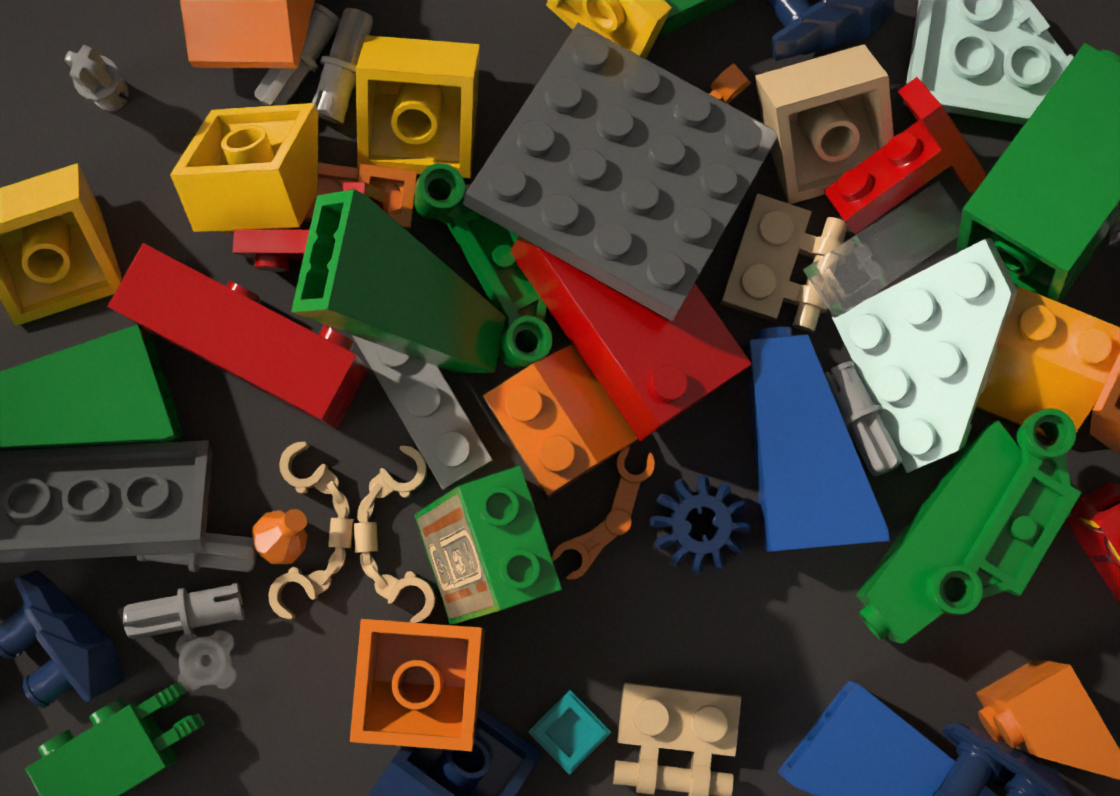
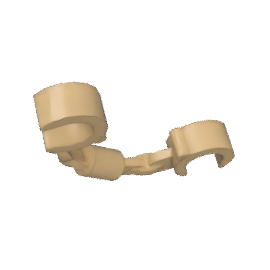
[268,442,354,619]
[353,446,436,623]

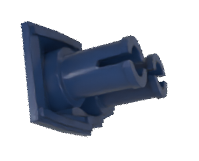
[764,0,895,61]
[0,570,126,708]
[932,723,1073,796]

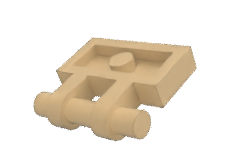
[720,193,848,332]
[613,682,741,796]

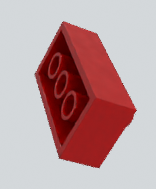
[510,236,752,442]
[107,243,370,430]

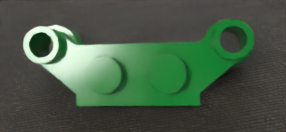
[413,163,552,368]
[926,408,1082,615]

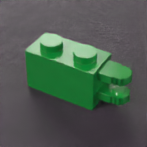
[25,681,205,796]

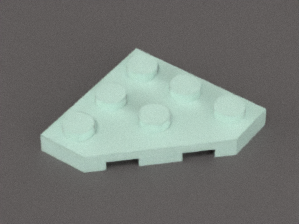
[903,0,1074,125]
[832,238,1018,473]

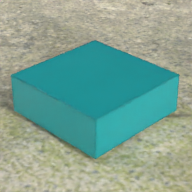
[528,689,611,775]

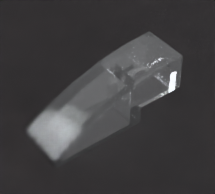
[803,181,962,318]

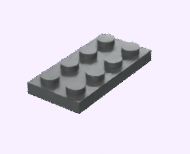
[0,440,213,563]

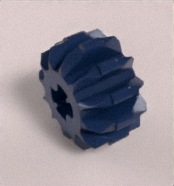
[650,475,751,575]

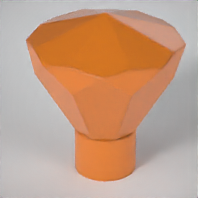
[252,509,307,564]

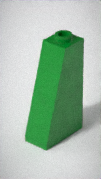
[291,189,506,374]
[0,324,187,451]
[856,420,1071,644]

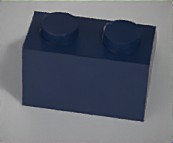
[368,706,542,796]

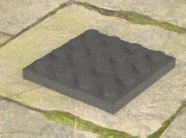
[463,22,777,321]

